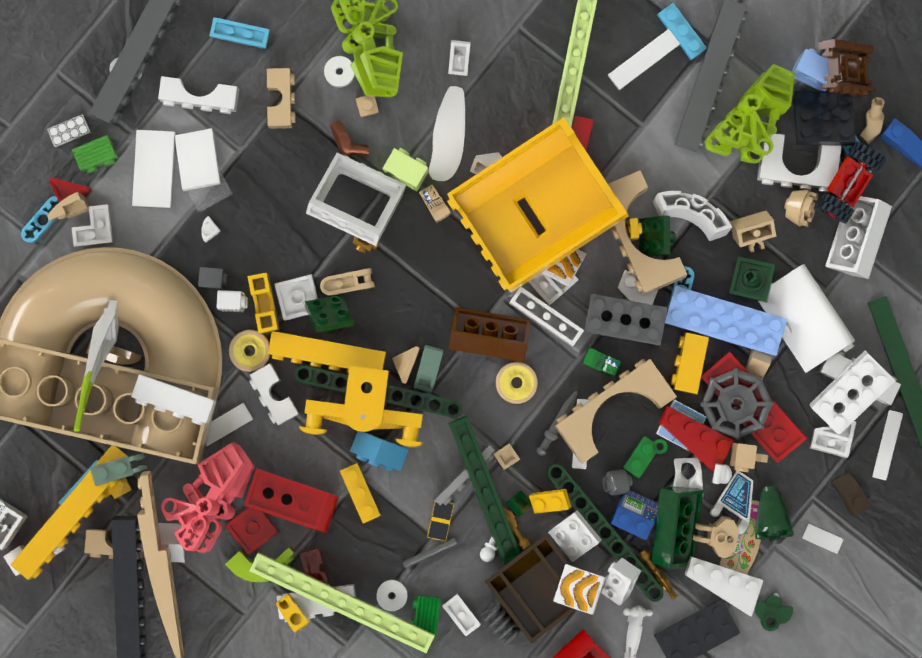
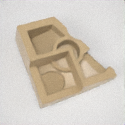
[47,192,89,221]
[86,341,142,365]

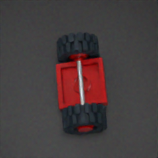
[817,142,886,224]

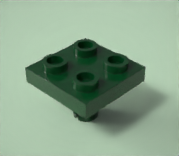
[639,215,676,257]
[729,256,776,303]
[305,295,354,334]

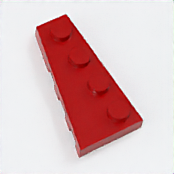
[659,406,734,473]

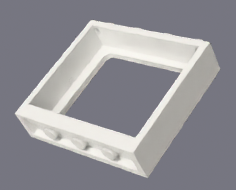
[306,153,406,246]

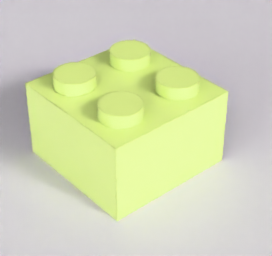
[383,148,428,191]

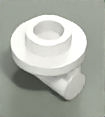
[712,463,732,484]

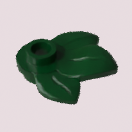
[754,593,793,631]

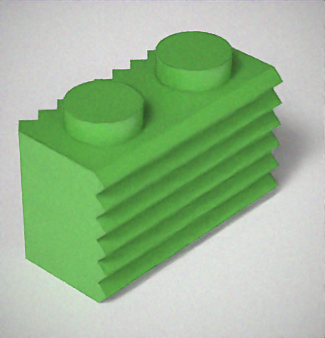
[72,135,119,174]

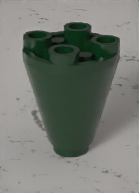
[755,486,794,541]

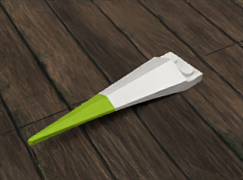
[74,300,119,432]

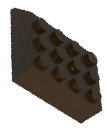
[484,534,576,644]

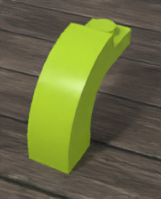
[225,546,295,582]

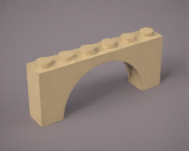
[608,170,687,295]
[555,359,677,464]

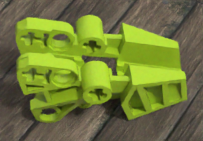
[331,0,403,98]
[705,64,795,164]

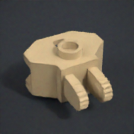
[693,516,739,558]

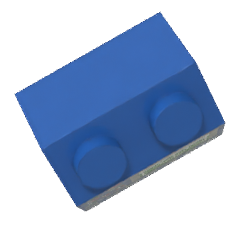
[609,490,659,540]

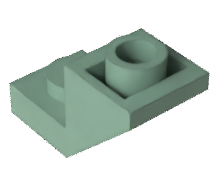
[413,345,443,393]

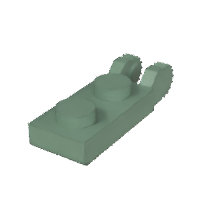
[90,453,148,486]

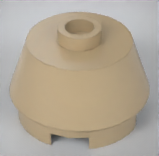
[784,190,818,227]

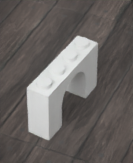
[757,134,841,193]

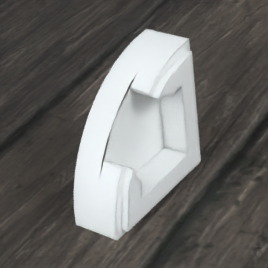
[202,216,221,243]

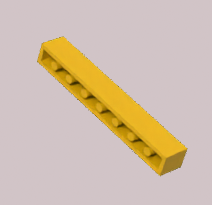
[10,445,132,580]

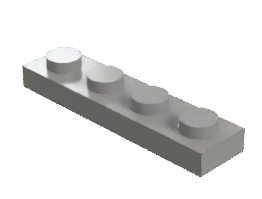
[434,445,495,506]

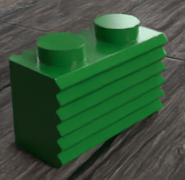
[411,594,441,637]

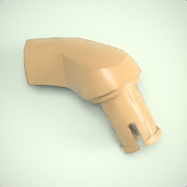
[859,97,885,145]

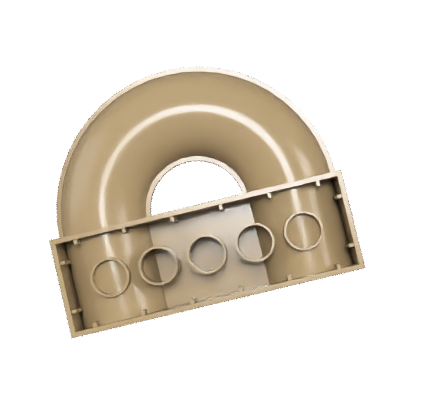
[0,247,222,464]

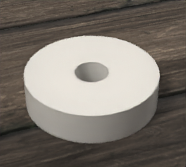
[324,56,355,88]
[377,580,408,611]

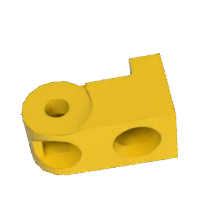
[276,593,311,633]

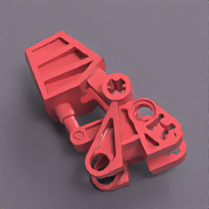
[161,442,255,553]

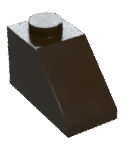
[832,472,871,516]

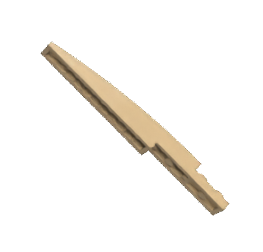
[137,471,185,658]

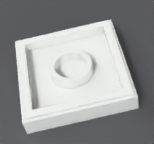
[275,274,318,321]

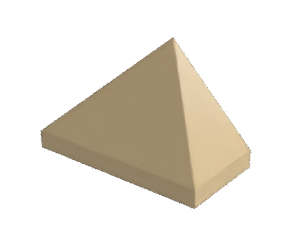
[392,347,420,384]

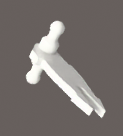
[623,605,653,658]

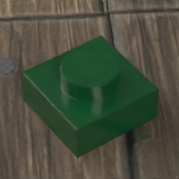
[507,490,532,517]

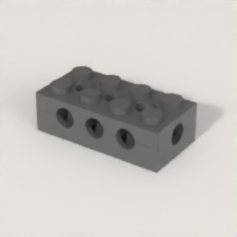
[584,294,667,346]

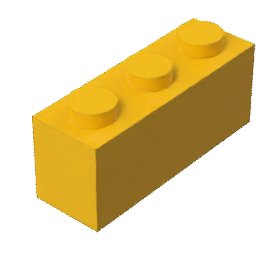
[671,333,709,394]

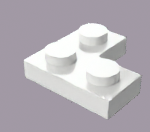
[72,204,113,247]

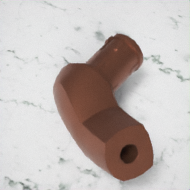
[330,120,369,157]

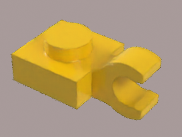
[104,478,132,499]

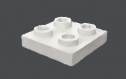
[548,510,602,562]

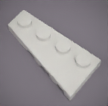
[684,556,763,617]

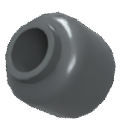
[602,469,633,496]

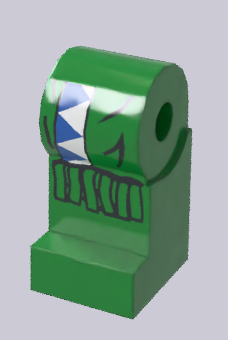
[582,348,621,376]

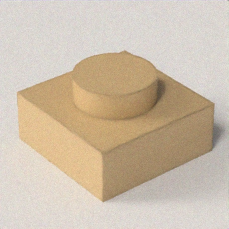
[356,96,379,118]
[494,443,520,470]

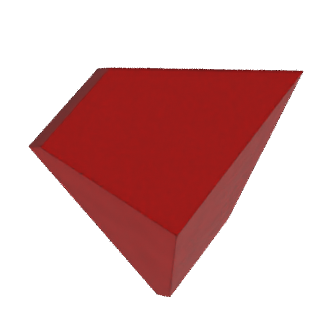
[49,177,91,202]

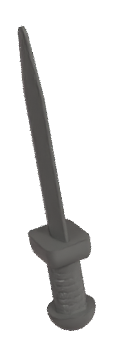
[536,391,578,456]

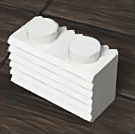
[217,290,248,313]

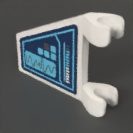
[709,470,753,534]

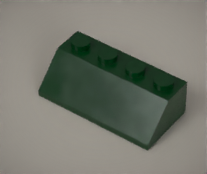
[652,486,703,569]

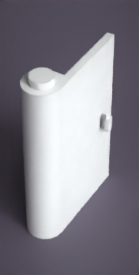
[759,264,855,373]

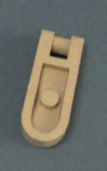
[320,268,375,296]

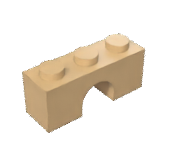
[267,68,296,129]
[84,529,145,559]

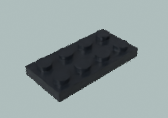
[654,599,740,658]

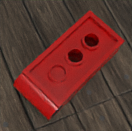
[244,468,339,533]

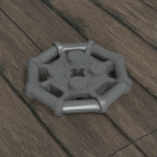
[700,368,774,440]

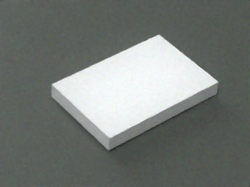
[175,128,221,191]

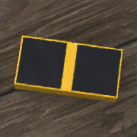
[427,502,454,541]

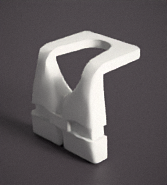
[673,458,703,490]

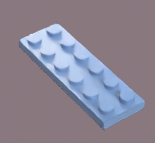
[665,286,787,356]

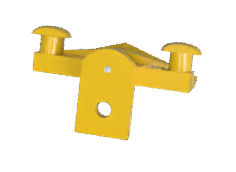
[299,366,424,447]

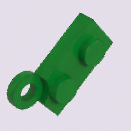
[623,436,668,478]

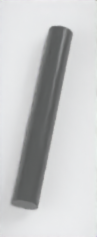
[402,537,457,569]

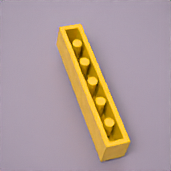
[268,331,386,373]

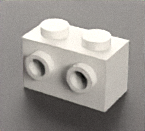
[601,558,641,606]

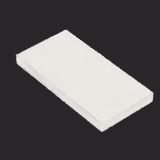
[132,130,176,208]

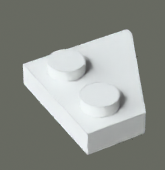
[618,270,658,305]
[809,421,856,458]

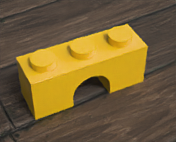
[247,273,280,334]

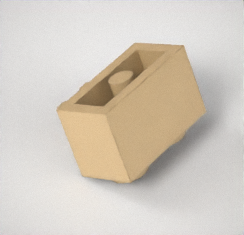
[730,211,777,253]
[730,443,768,472]

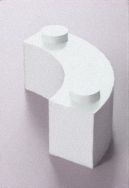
[653,191,732,241]

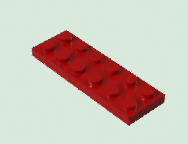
[701,351,807,463]

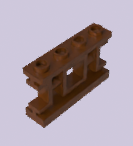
[818,39,876,97]

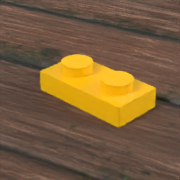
[625,218,642,241]
[529,489,571,514]

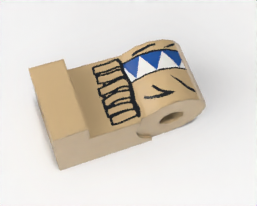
[419,184,451,223]

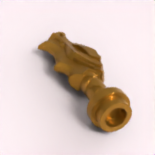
[502,506,531,550]
[637,549,678,600]

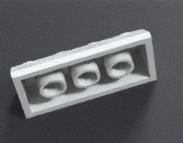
[825,196,892,279]

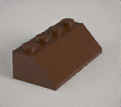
[449,307,531,362]

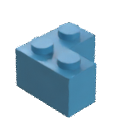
[350,431,409,472]

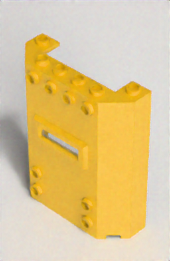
[447,117,629,293]

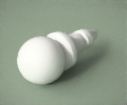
[480,537,497,562]

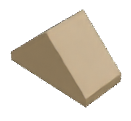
[745,349,772,378]

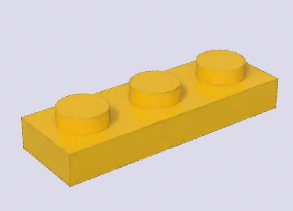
[340,463,381,523]

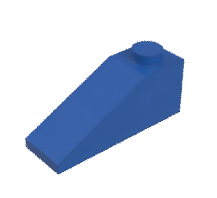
[879,119,922,169]

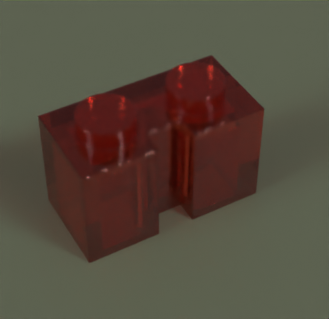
[300,547,331,585]

